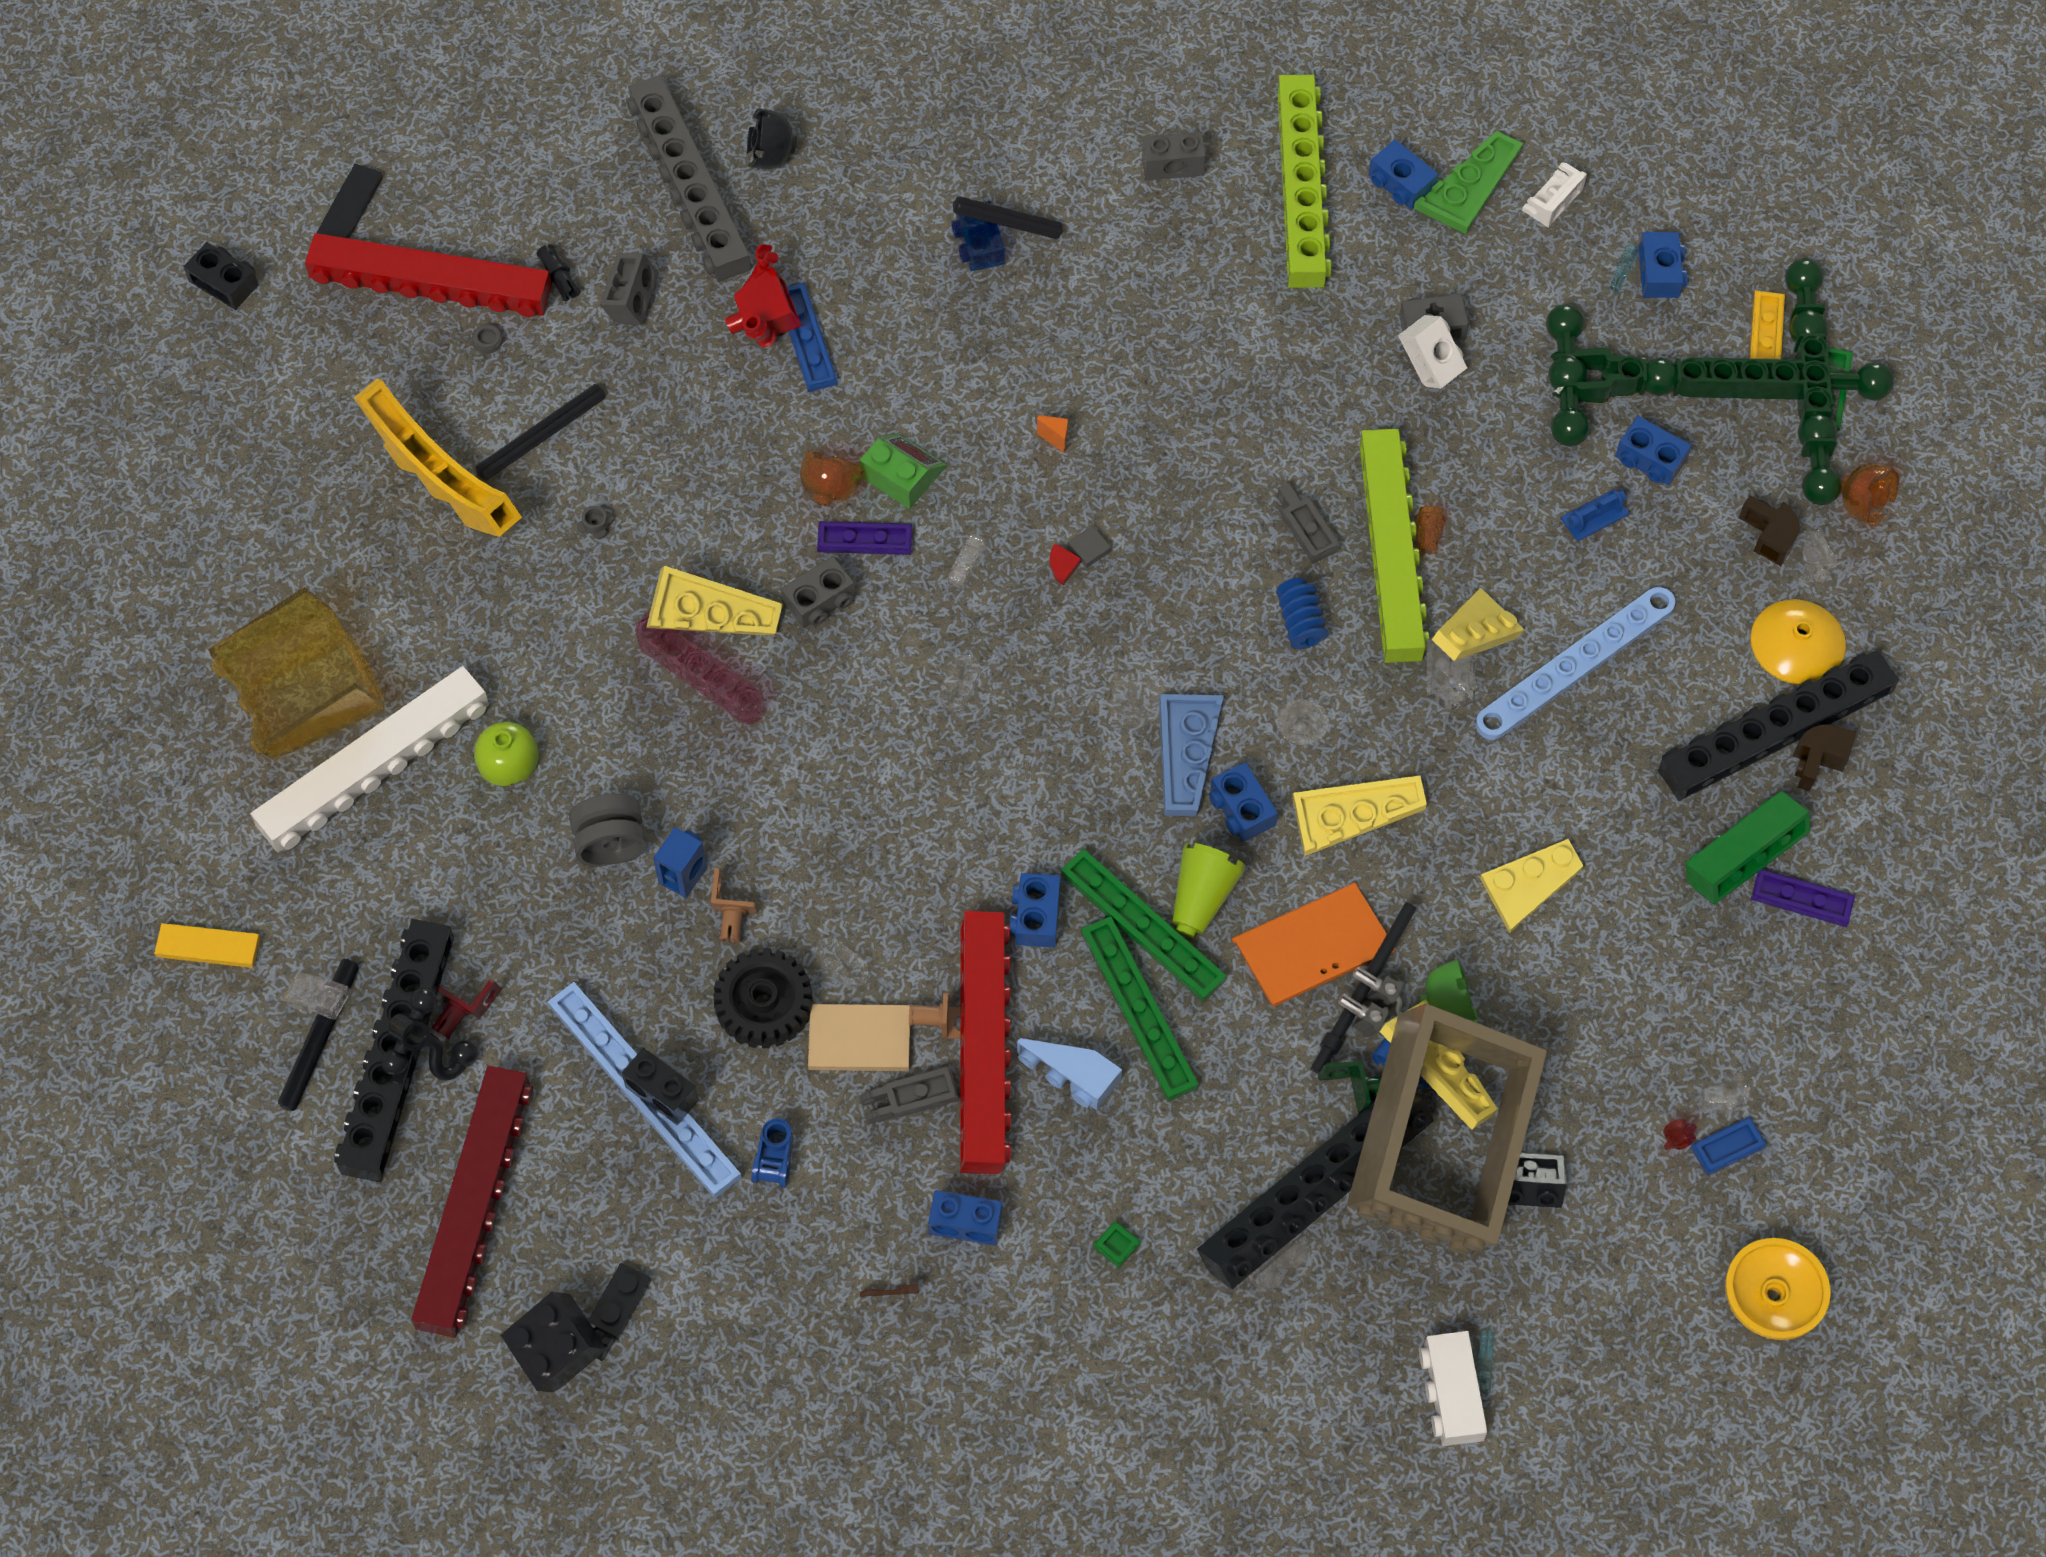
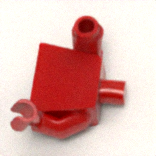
[725,244,802,348]

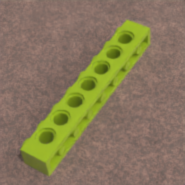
[1277,74,1331,288]

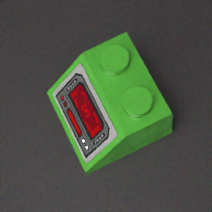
[859,433,947,509]

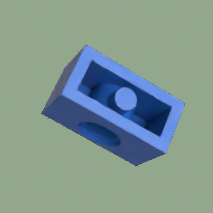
[1368,139,1439,210]
[1638,232,1687,298]
[653,827,707,898]

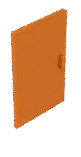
[1232,882,1396,1007]

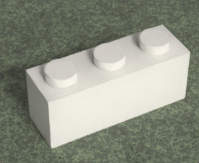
[1419,1331,1487,1446]

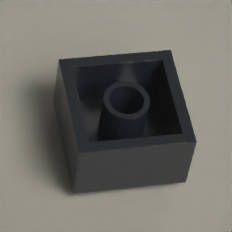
[501,1291,607,1392]

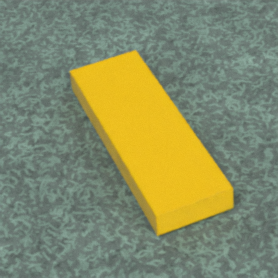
[1749,290,1785,359]
[154,923,260,968]

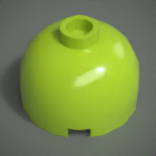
[474,721,539,786]

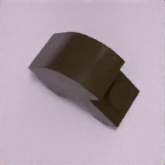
[1739,496,1799,567]
[1792,725,1856,792]

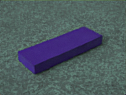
[817,521,912,555]
[1750,869,1855,927]

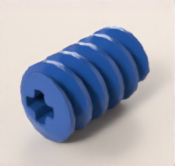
[1276,578,1329,649]

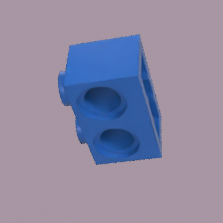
[1615,416,1692,486]
[1209,762,1278,842]
[1010,873,1060,948]
[928,1190,1002,1246]

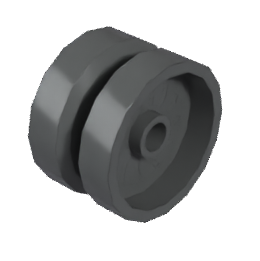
[569,794,647,867]

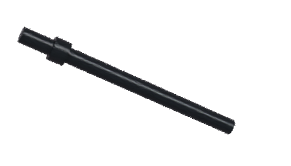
[1310,902,1416,1074]

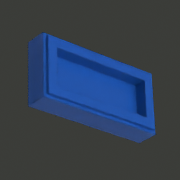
[1690,1117,1767,1176]

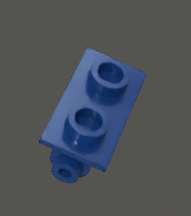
[1560,490,1630,542]

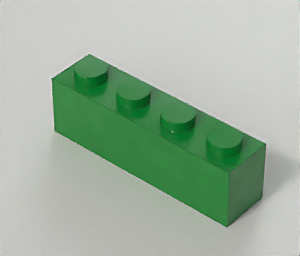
[1685,791,1810,905]

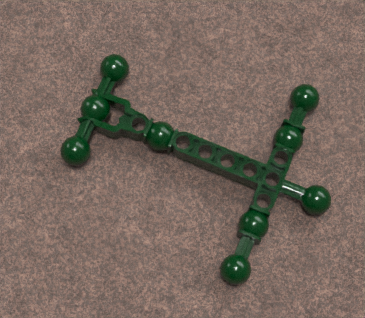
[1546,258,1894,506]

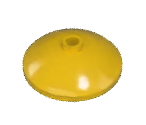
[1750,599,1846,684]
[1725,1238,1831,1340]

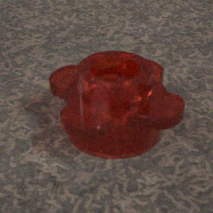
[1663,1119,1697,1150]

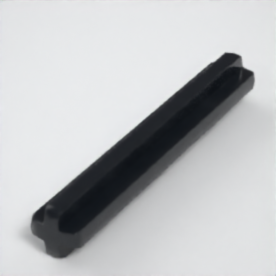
[952,196,1063,239]

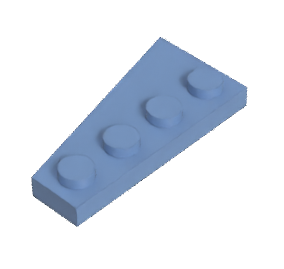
[1159,694,1224,816]

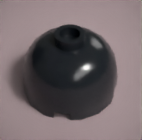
[747,108,797,169]

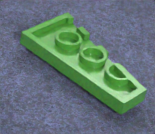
[1413,131,1523,234]

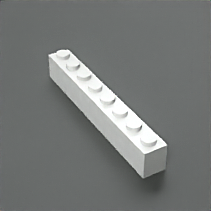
[250,666,489,853]

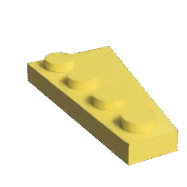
[646,566,782,635]
[1292,775,1427,856]

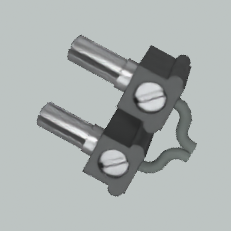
[1338,967,1403,1037]

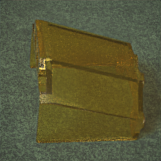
[208,587,384,761]

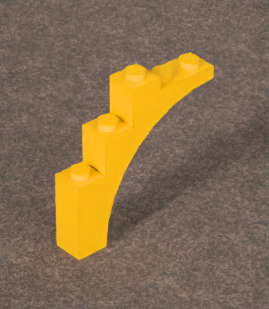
[354,379,522,537]

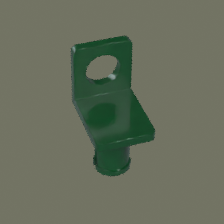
[1318,1061,1382,1115]

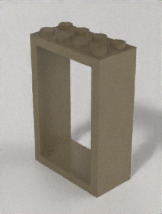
[1347,1003,1547,1254]

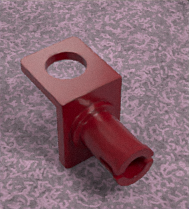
[431,979,502,1039]

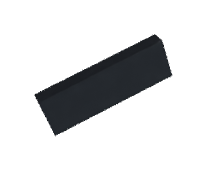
[316,163,383,238]

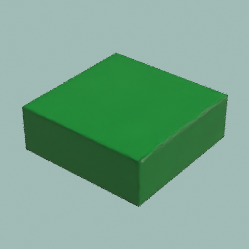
[1093,1220,1141,1269]

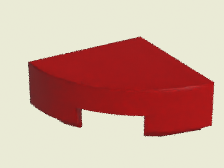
[1050,543,1081,585]

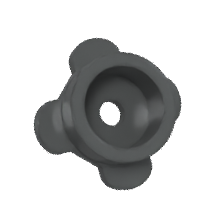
[577,506,613,539]

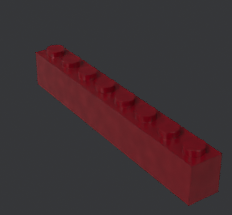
[411,1065,533,1338]

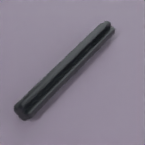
[476,384,605,481]
[278,958,359,1111]

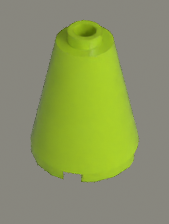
[1172,842,1246,938]

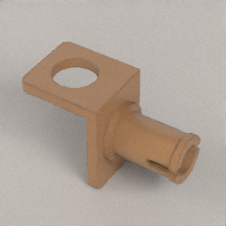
[711,867,758,943]
[909,993,960,1039]

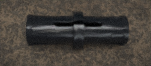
[536,244,580,302]

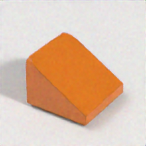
[1037,415,1068,453]

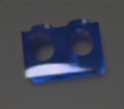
[951,201,1005,272]

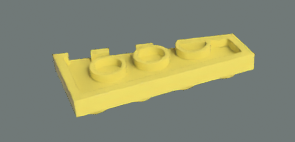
[1432,588,1525,661]
[1380,999,1498,1130]

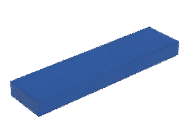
[787,283,838,392]

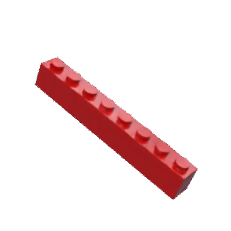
[305,233,552,317]
[960,910,1011,1174]

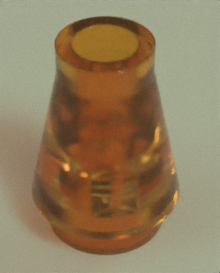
[1415,506,1446,554]

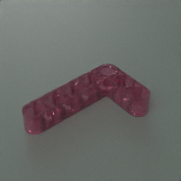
[635,572,764,724]

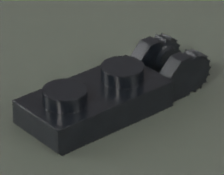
[588,1263,652,1361]

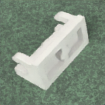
[1522,162,1587,227]

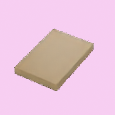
[808,1004,910,1071]

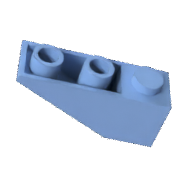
[1017,1038,1122,1110]

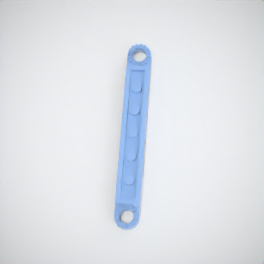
[1476,587,1675,740]

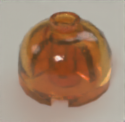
[800,451,863,506]
[1841,462,1899,527]

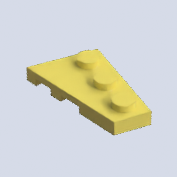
[1480,839,1583,933]

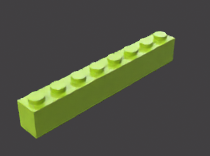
[1359,429,1430,663]

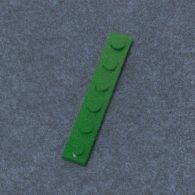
[1061,849,1227,1003]
[1081,916,1198,1102]

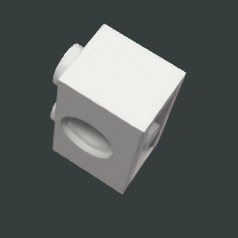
[1398,315,1467,389]

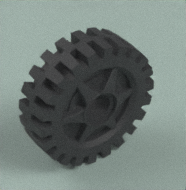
[713,948,813,1049]

